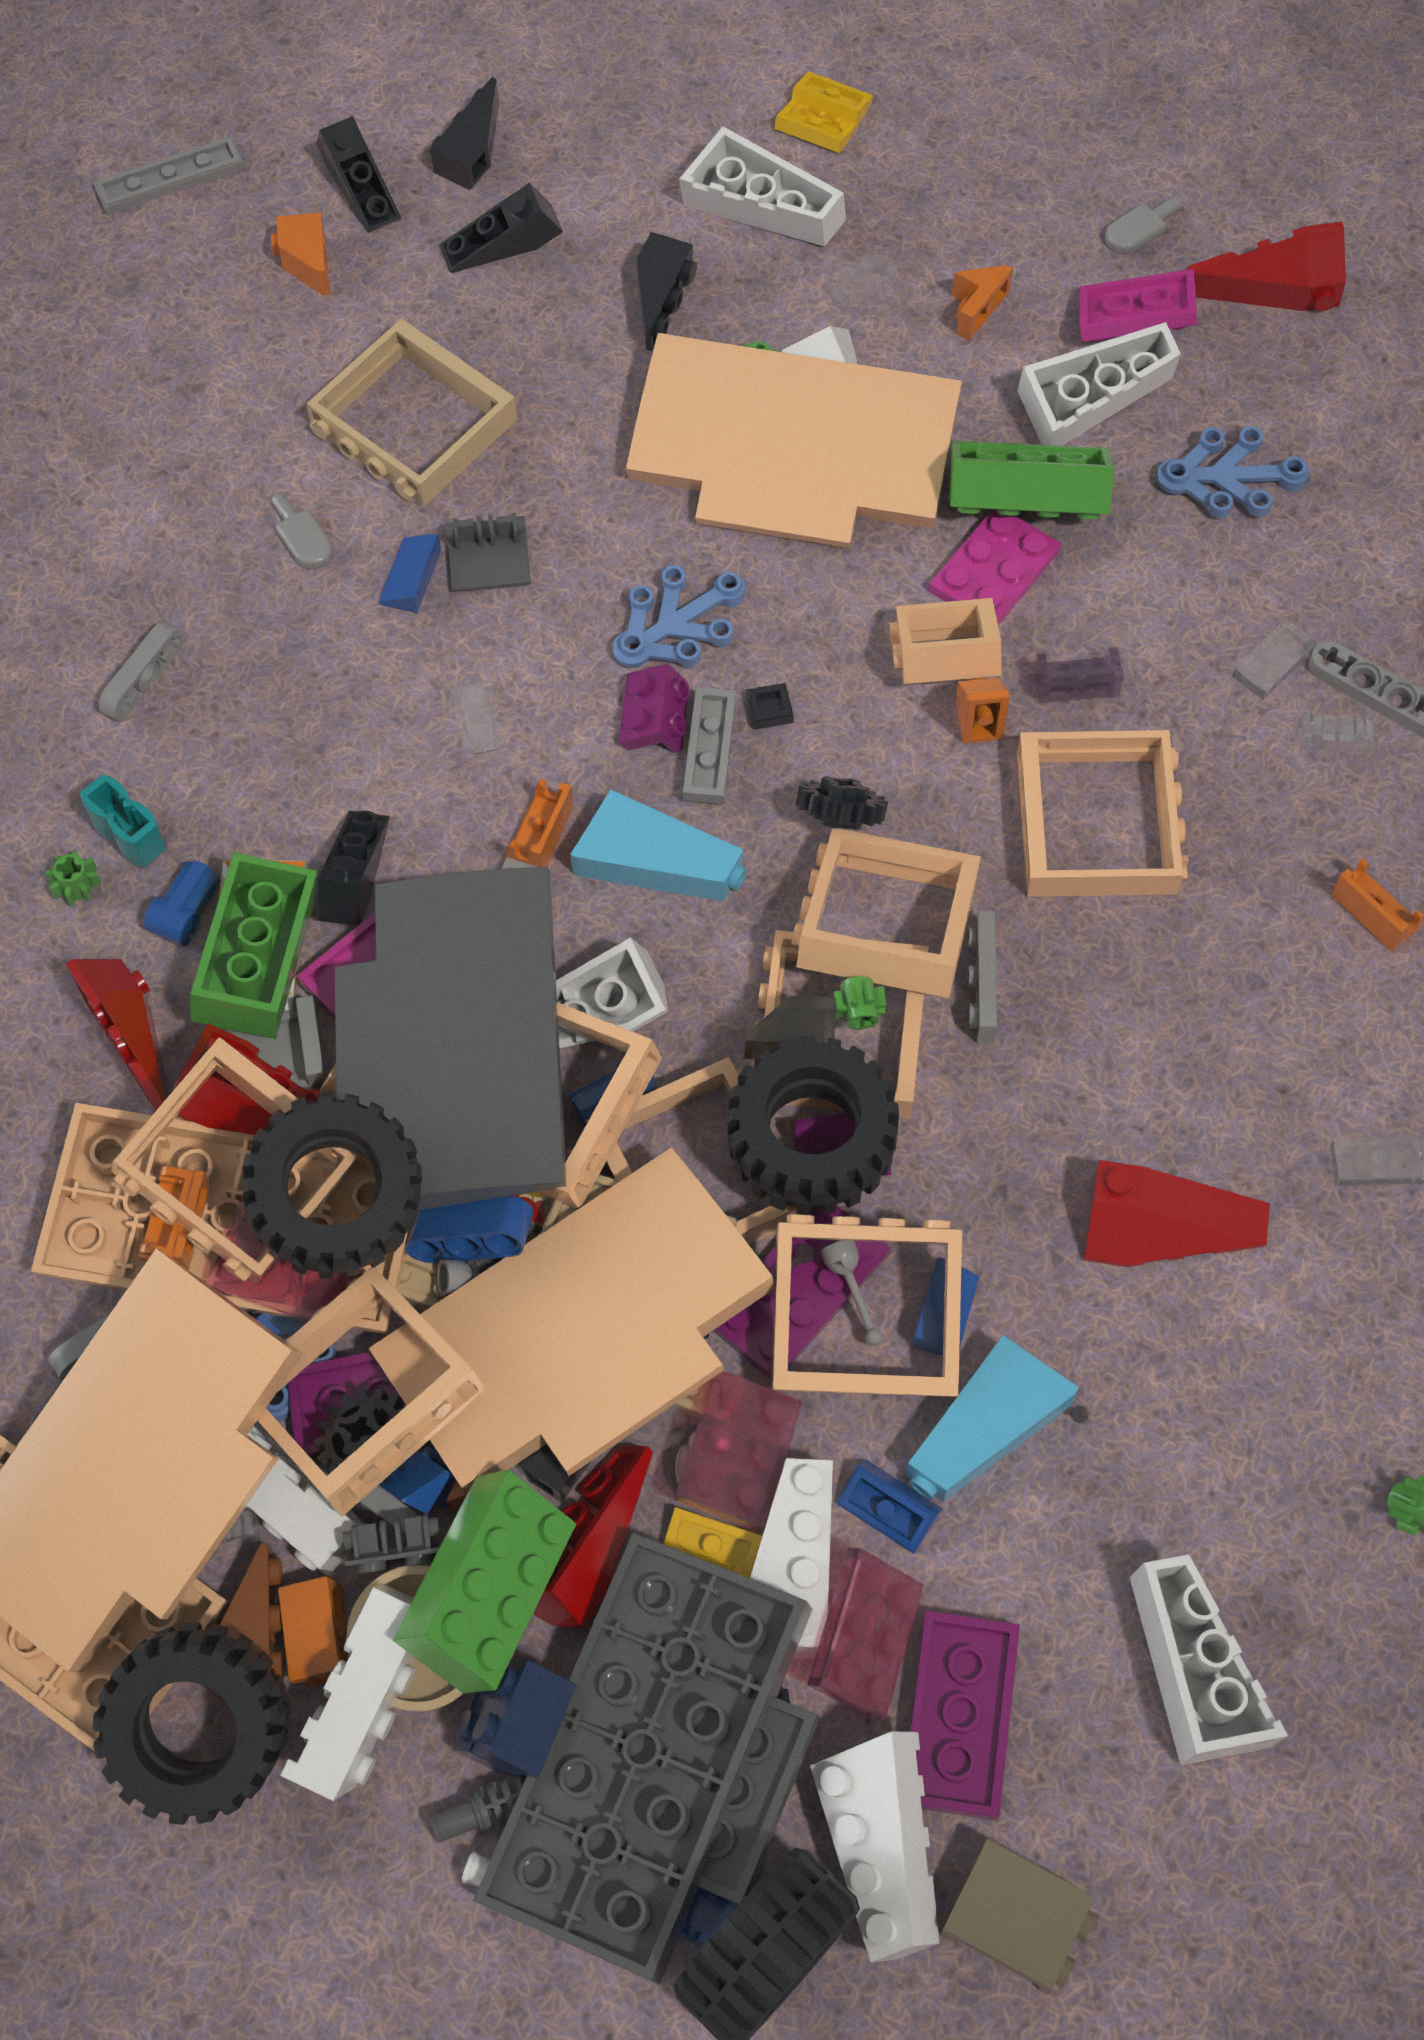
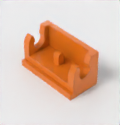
[504,778,574,867]
[1331,858,1424,952]
[138,1166,211,1270]
[278,1576,349,1686]

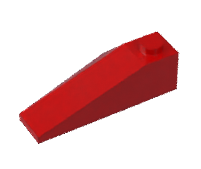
[1186,222,1346,311]
[65,959,169,1111]
[175,1023,321,1135]
[1084,1160,1270,1267]
[533,1446,653,1628]

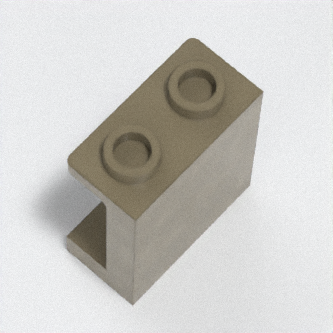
[940,1838,1097,1994]

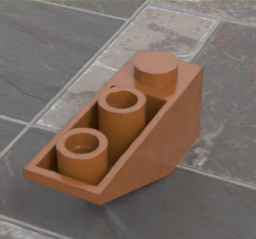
[212,1543,285,1699]

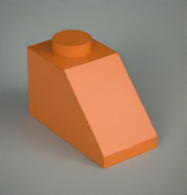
[271,212,330,295]
[955,678,1010,743]

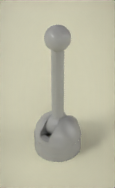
[820,1240,883,1346]
[437,1259,483,1296]

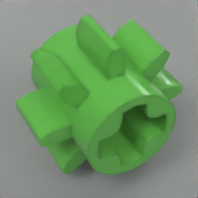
[45,850,101,906]
[832,976,887,1030]
[1387,1475,1424,1536]

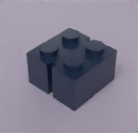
[452,1660,577,1778]

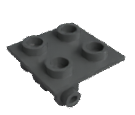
[445,513,531,592]
[343,1514,442,1573]

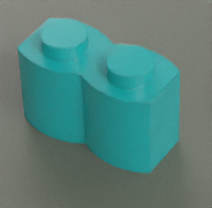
[80,774,166,868]

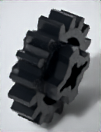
[795,776,888,830]
[314,1387,414,1484]

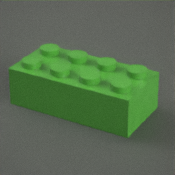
[948,440,1115,519]
[190,852,317,1039]
[392,1470,576,1693]

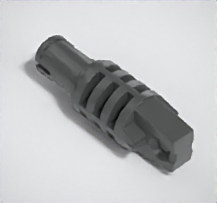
[429,1774,527,1843]

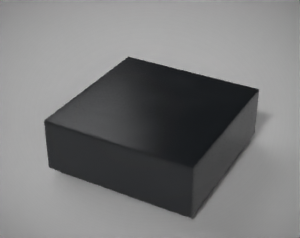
[746,683,794,730]

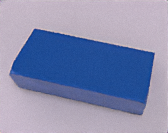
[379,534,441,613]
[912,1257,980,1356]
[379,1451,451,1514]
[836,1459,943,1554]

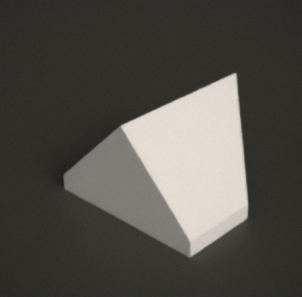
[782,326,858,364]

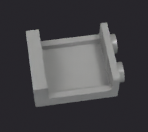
[218,995,327,1091]

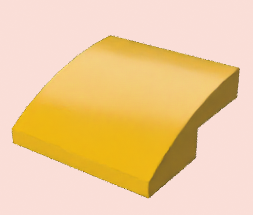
[774,71,873,154]
[663,1507,763,1578]

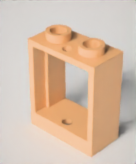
[889,598,1002,684]

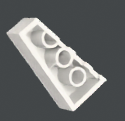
[679,127,846,247]
[1017,322,1181,446]
[246,1421,366,1571]
[750,1458,833,1660]
[1130,1555,1288,1765]
[280,1584,416,1801]
[810,1731,940,1963]

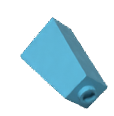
[570,789,747,901]
[906,1335,1079,1502]

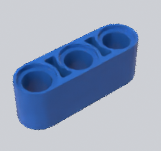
[405,1196,534,1263]

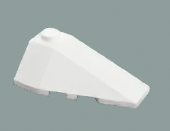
[556,937,668,1048]

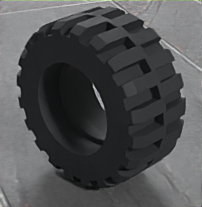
[727,1036,899,1215]
[242,1092,422,1279]
[92,1622,290,1825]
[674,1848,860,2040]

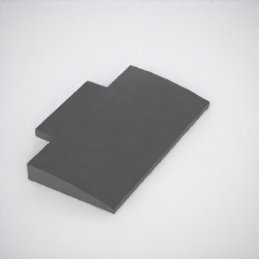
[335,867,567,1210]
[473,1533,820,1985]

